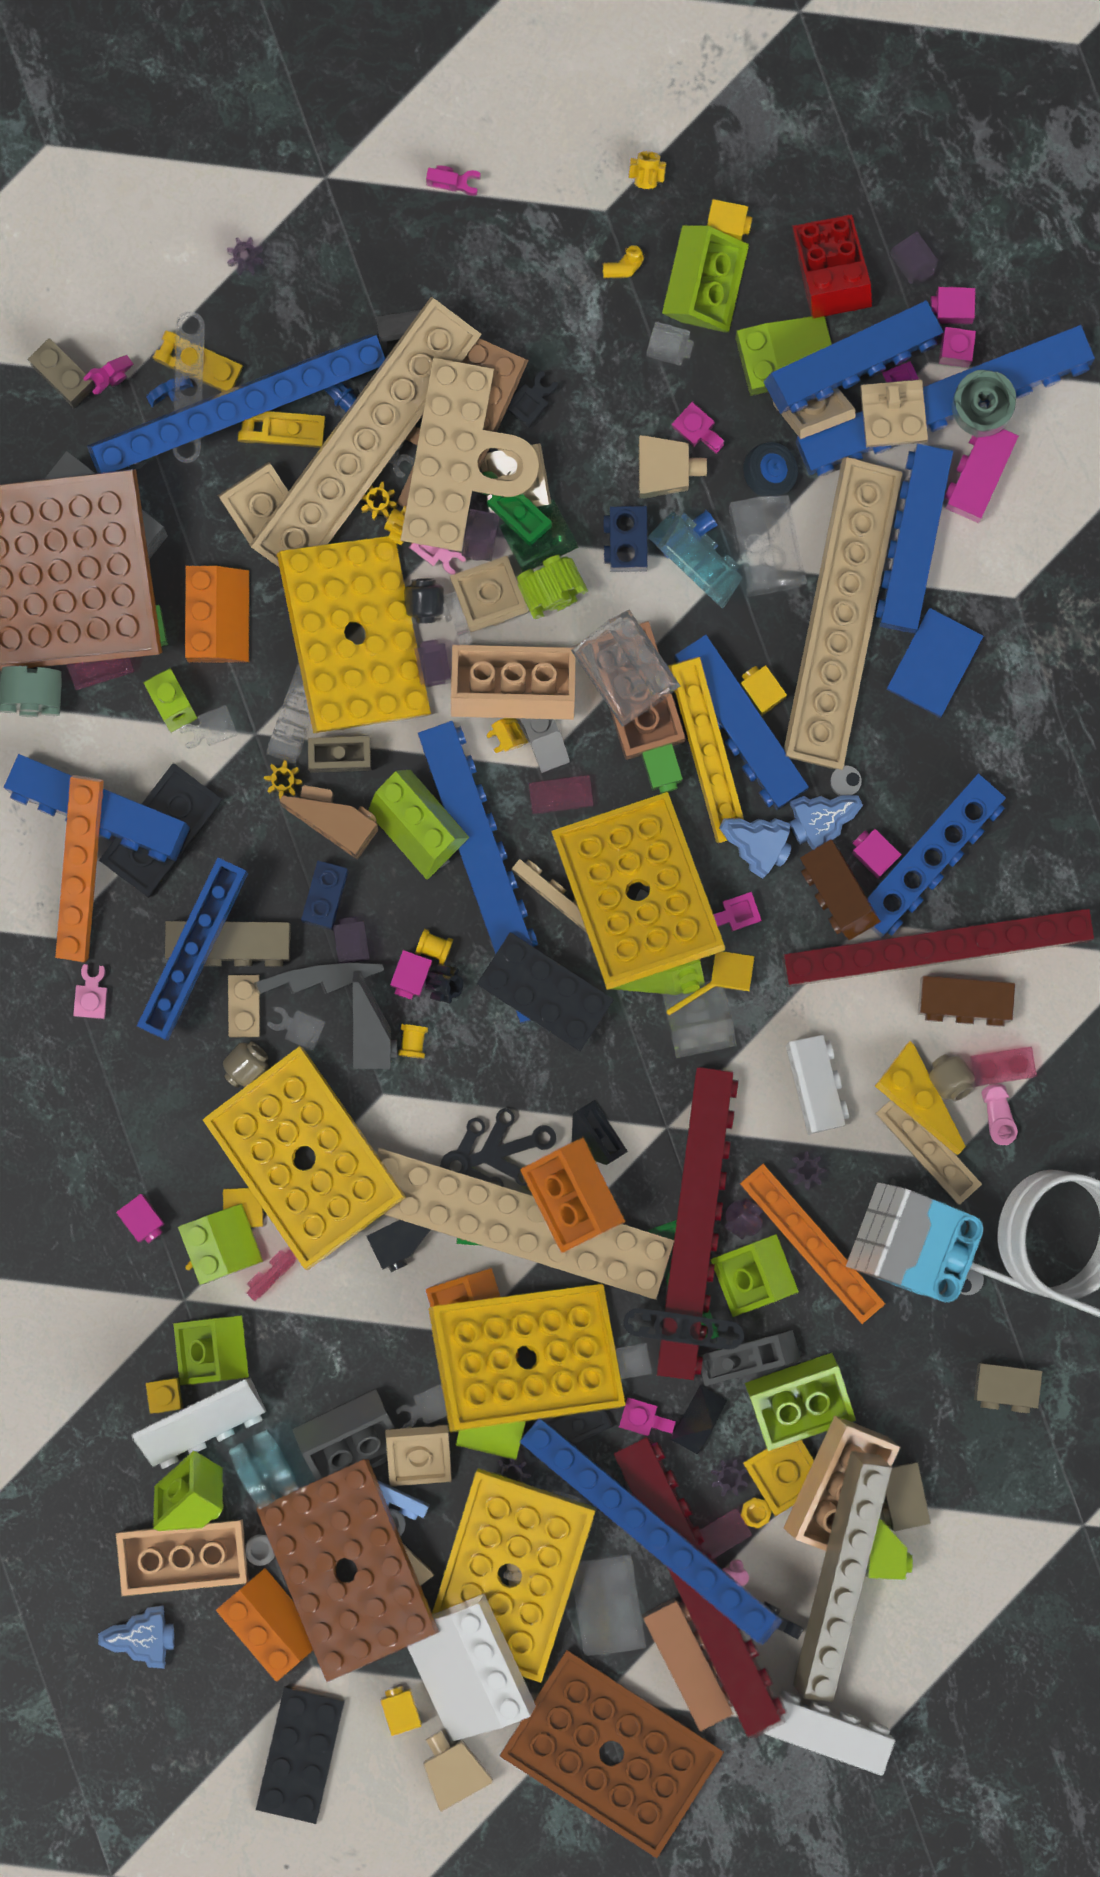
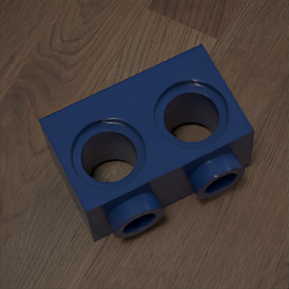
[603,506,648,572]
[301,861,349,931]

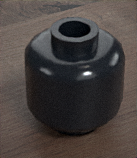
[404,578,445,624]

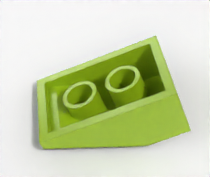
[735,316,832,396]
[611,959,705,995]

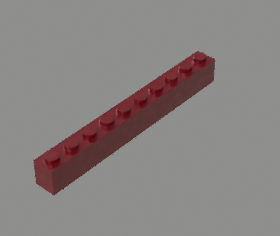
[782,909,1094,987]
[656,1067,739,1380]
[614,1437,787,1739]

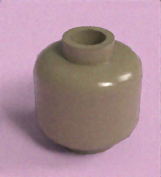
[223,1042,269,1088]
[929,1054,975,1102]

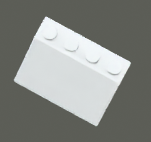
[132,1378,267,1469]
[407,1594,536,1742]

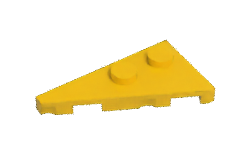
[875,1041,966,1155]

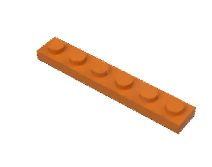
[55,775,104,962]
[740,1164,885,1324]

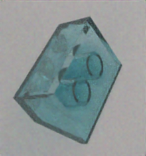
[648,511,743,609]

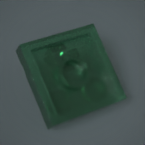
[499,499,579,573]

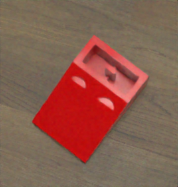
[792,215,872,319]

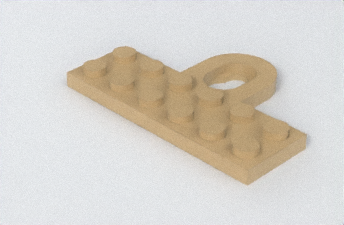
[400,358,539,552]

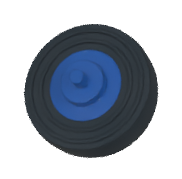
[743,442,798,498]

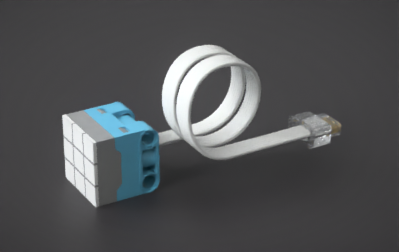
[846,1170,1100,1317]

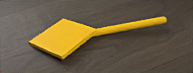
[666,951,754,1015]
[185,1188,263,1270]

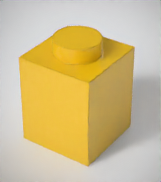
[707,199,752,241]
[740,665,787,716]
[146,1378,183,1414]
[380,1685,422,1736]

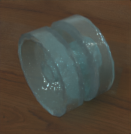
[229,1429,299,1509]

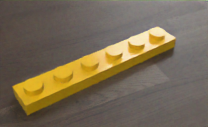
[668,657,744,843]

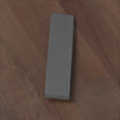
[254,963,384,994]

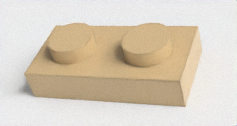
[228,975,260,1038]

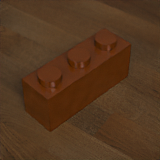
[800,839,881,941]
[918,976,1015,1027]

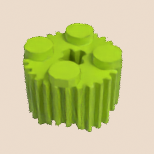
[516,554,588,619]

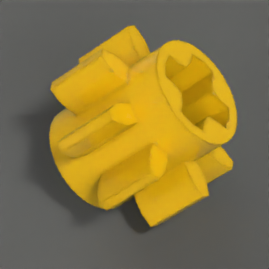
[628,151,666,189]
[361,482,397,521]
[384,506,406,545]
[264,761,303,799]

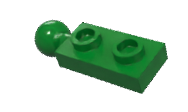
[481,471,552,546]

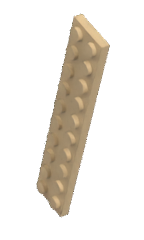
[250,297,482,567]
[784,457,903,770]
[377,1148,674,1300]

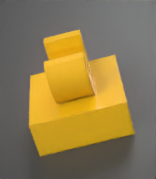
[486,718,528,753]

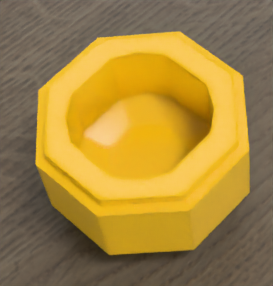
[740,1497,771,1529]

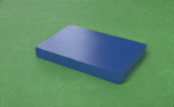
[886,608,983,718]

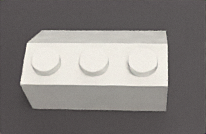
[786,1035,849,1135]

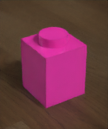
[930,287,975,324]
[939,327,976,368]
[852,829,901,879]
[390,950,432,1000]
[116,1194,165,1243]

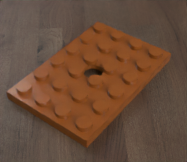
[256,1459,440,1682]
[499,1649,724,1858]

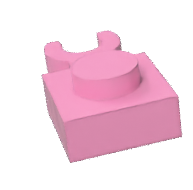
[409,543,466,575]
[73,964,108,1019]

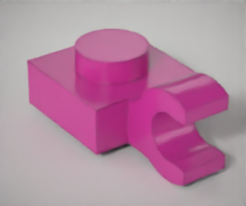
[426,165,481,196]
[83,355,134,394]
[672,402,724,454]
[713,892,762,932]
[619,1398,676,1436]

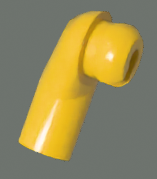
[603,245,644,278]

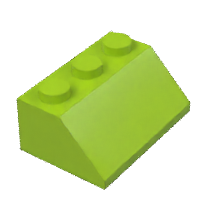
[662,226,749,332]
[368,770,469,879]
[744,1353,856,1451]

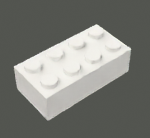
[764,1690,895,1776]

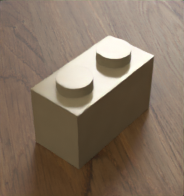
[28,338,96,408]
[308,736,372,773]
[974,1363,1042,1413]
[882,1462,931,1532]

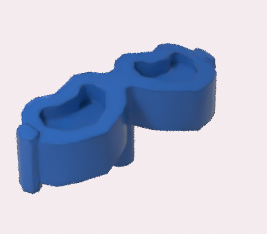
[146,375,194,408]

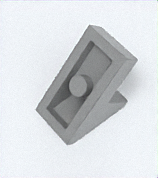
[521,718,570,773]

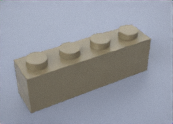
[165,921,291,967]

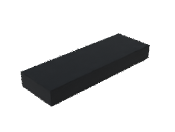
[520,1410,613,1466]

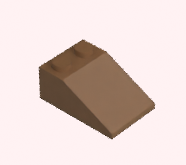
[279,796,378,860]

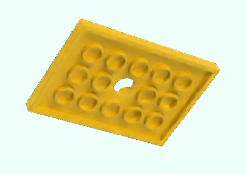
[277,536,431,733]
[552,792,725,990]
[202,1046,406,1270]
[428,1284,626,1432]
[432,1469,596,1683]

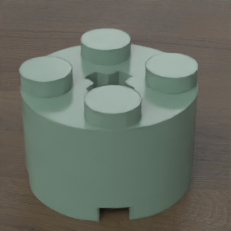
[951,370,1016,438]
[0,666,62,717]

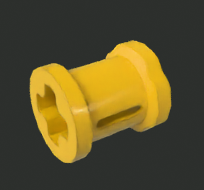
[415,928,453,965]
[398,1024,428,1059]

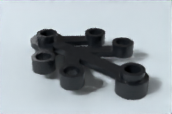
[440,1108,556,1187]

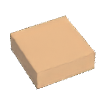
[300,785,334,803]

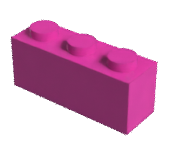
[944,429,1019,524]

